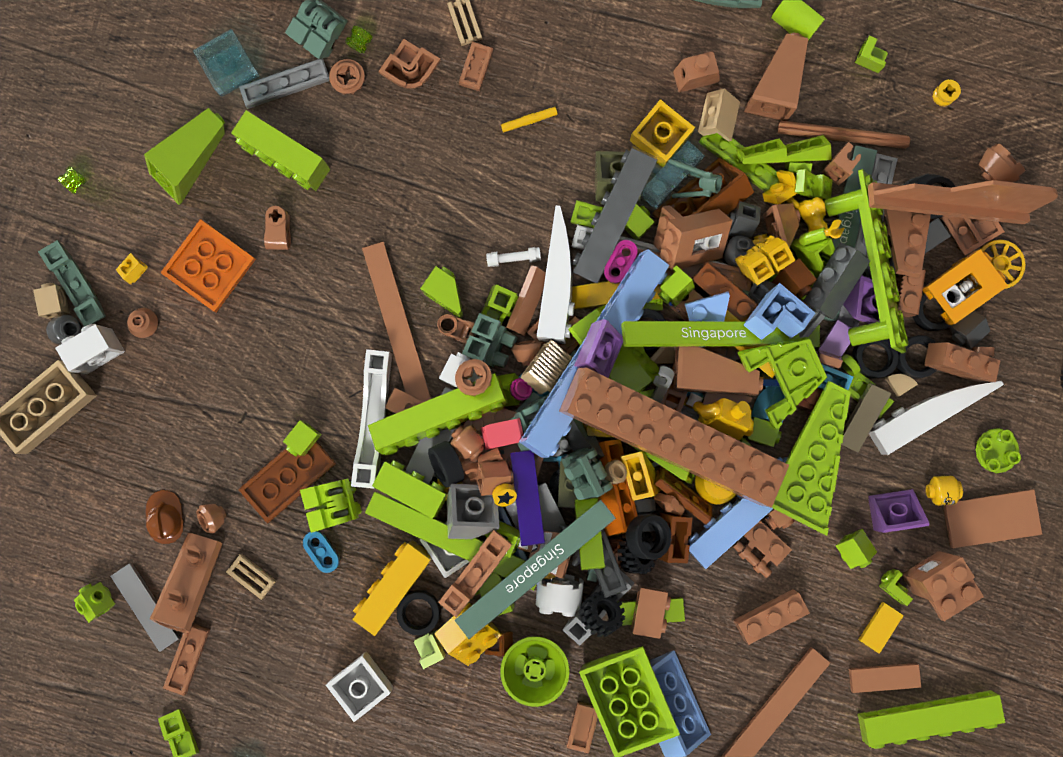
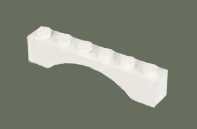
[351,350,392,489]

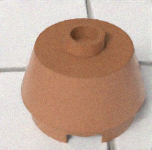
[978,143,1026,182]

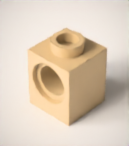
[33,283,70,319]

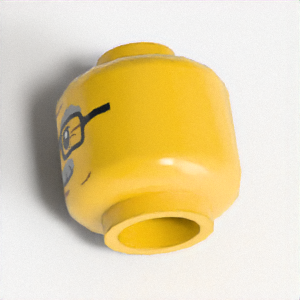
[926,476,963,506]

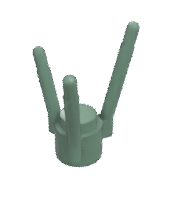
[668,159,722,198]

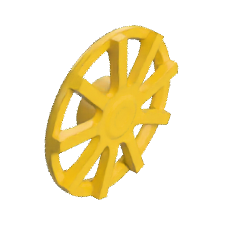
[981,240,1026,289]

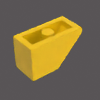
[621,451,661,501]

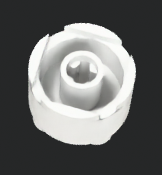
[536,574,584,617]

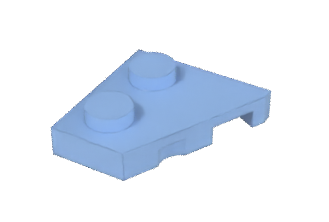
[685,292,730,348]

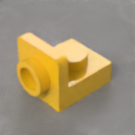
[762,170,798,204]
[116,253,148,285]

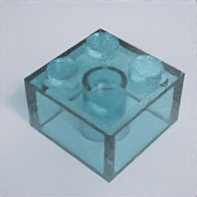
[193,29,260,97]

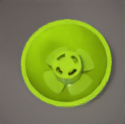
[500,636,569,707]

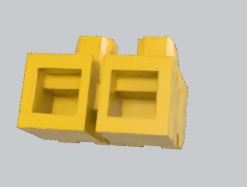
[735,235,795,286]

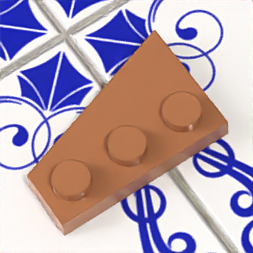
[883,209,931,278]

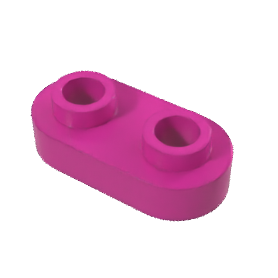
[604,240,638,284]

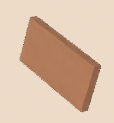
[943,489,1042,548]

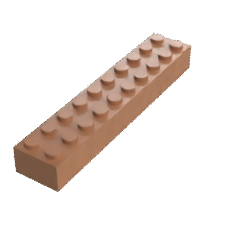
[559,368,789,508]

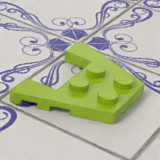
[738,337,827,429]

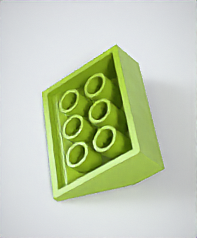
[579,646,680,757]

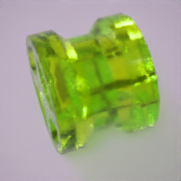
[345,25,373,54]
[57,166,87,194]

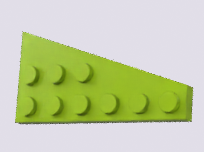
[772,381,851,536]

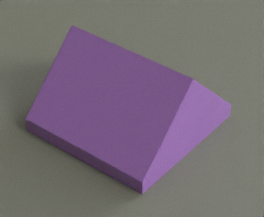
[843,276,899,324]
[574,319,623,378]
[868,489,929,533]

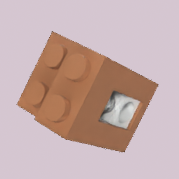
[653,205,733,271]
[902,551,984,621]

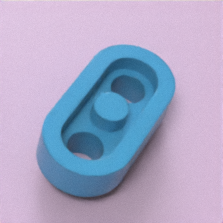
[303,531,340,573]

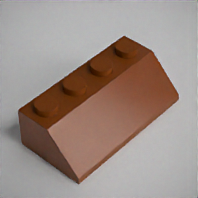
[652,157,754,222]

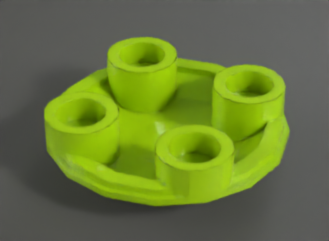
[975,428,1021,473]

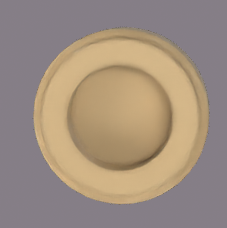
[604,460,627,484]

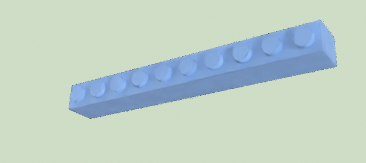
[519,249,669,458]

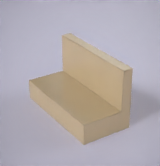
[698,88,740,141]

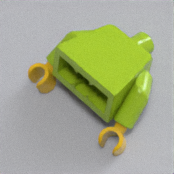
[791,220,845,278]

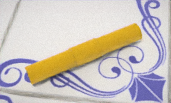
[501,107,558,133]

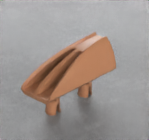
[150,533,222,633]

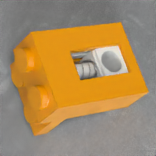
[923,249,1008,325]

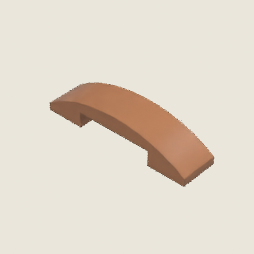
[438,529,513,617]

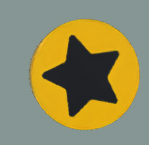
[492,484,517,507]

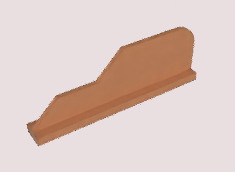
[868,180,1058,224]

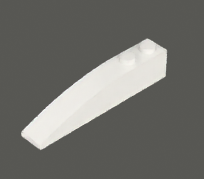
[537,205,575,344]
[869,381,1004,455]

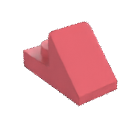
[481,418,523,450]

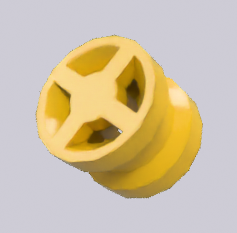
[932,79,961,107]

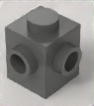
[728,201,761,239]
[950,311,990,349]

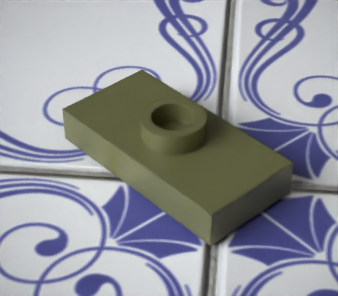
[557,461,577,508]

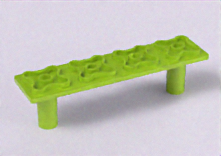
[825,169,908,353]

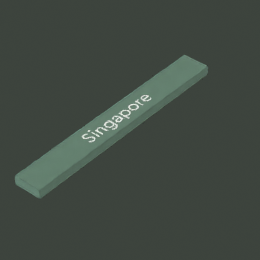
[823,145,877,322]
[454,500,616,639]

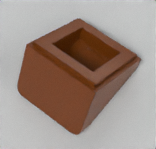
[485,631,513,657]

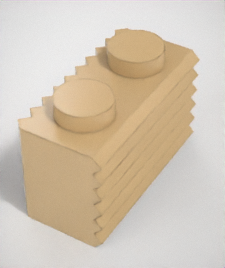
[521,340,572,394]

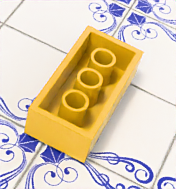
[352,540,432,636]

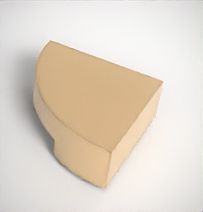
[885,374,918,397]

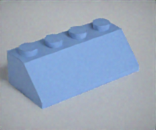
[650,651,711,757]

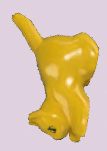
[786,197,829,238]

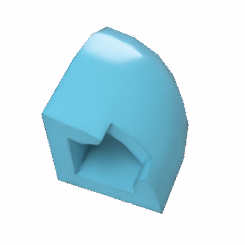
[751,386,785,426]

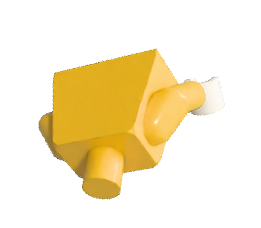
[686,393,754,441]

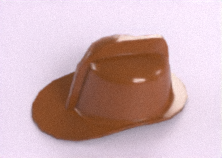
[146,490,183,544]

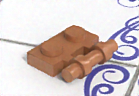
[732,520,792,578]

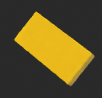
[858,602,904,654]

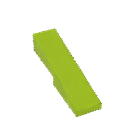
[736,135,832,164]

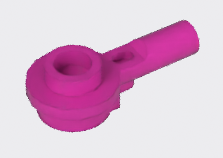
[510,378,532,401]

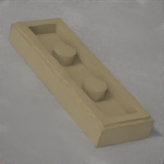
[841,382,892,452]

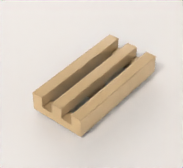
[447,0,482,46]
[226,554,277,600]

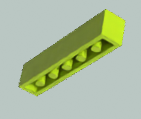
[368,373,509,455]
[858,690,1005,749]

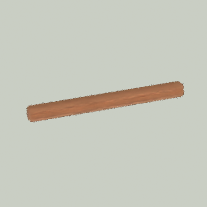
[778,121,910,149]

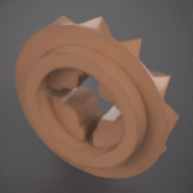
[329,59,365,95]
[455,359,493,396]

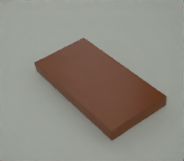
[238,441,337,524]

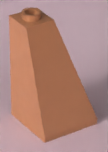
[744,33,808,121]
[673,346,763,396]

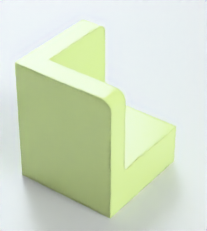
[414,630,446,669]

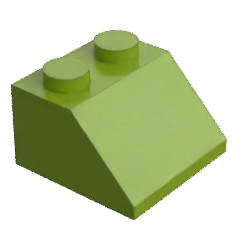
[420,266,464,319]

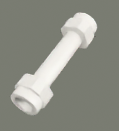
[486,247,541,267]

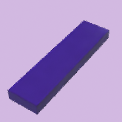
[510,450,545,546]

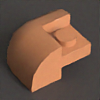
[378,39,441,90]

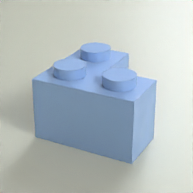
[744,283,815,340]

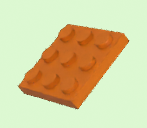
[161,219,256,313]

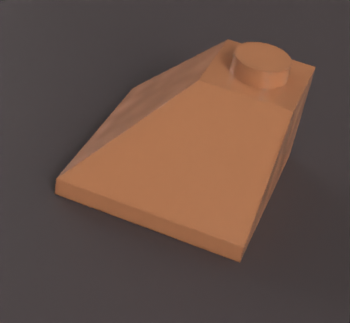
[763,203,800,248]

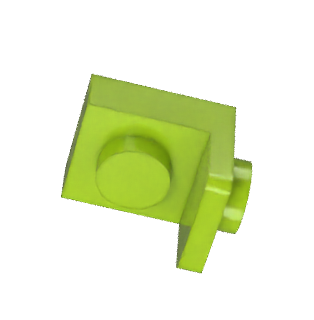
[879,569,913,606]

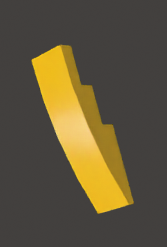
[572,281,661,309]

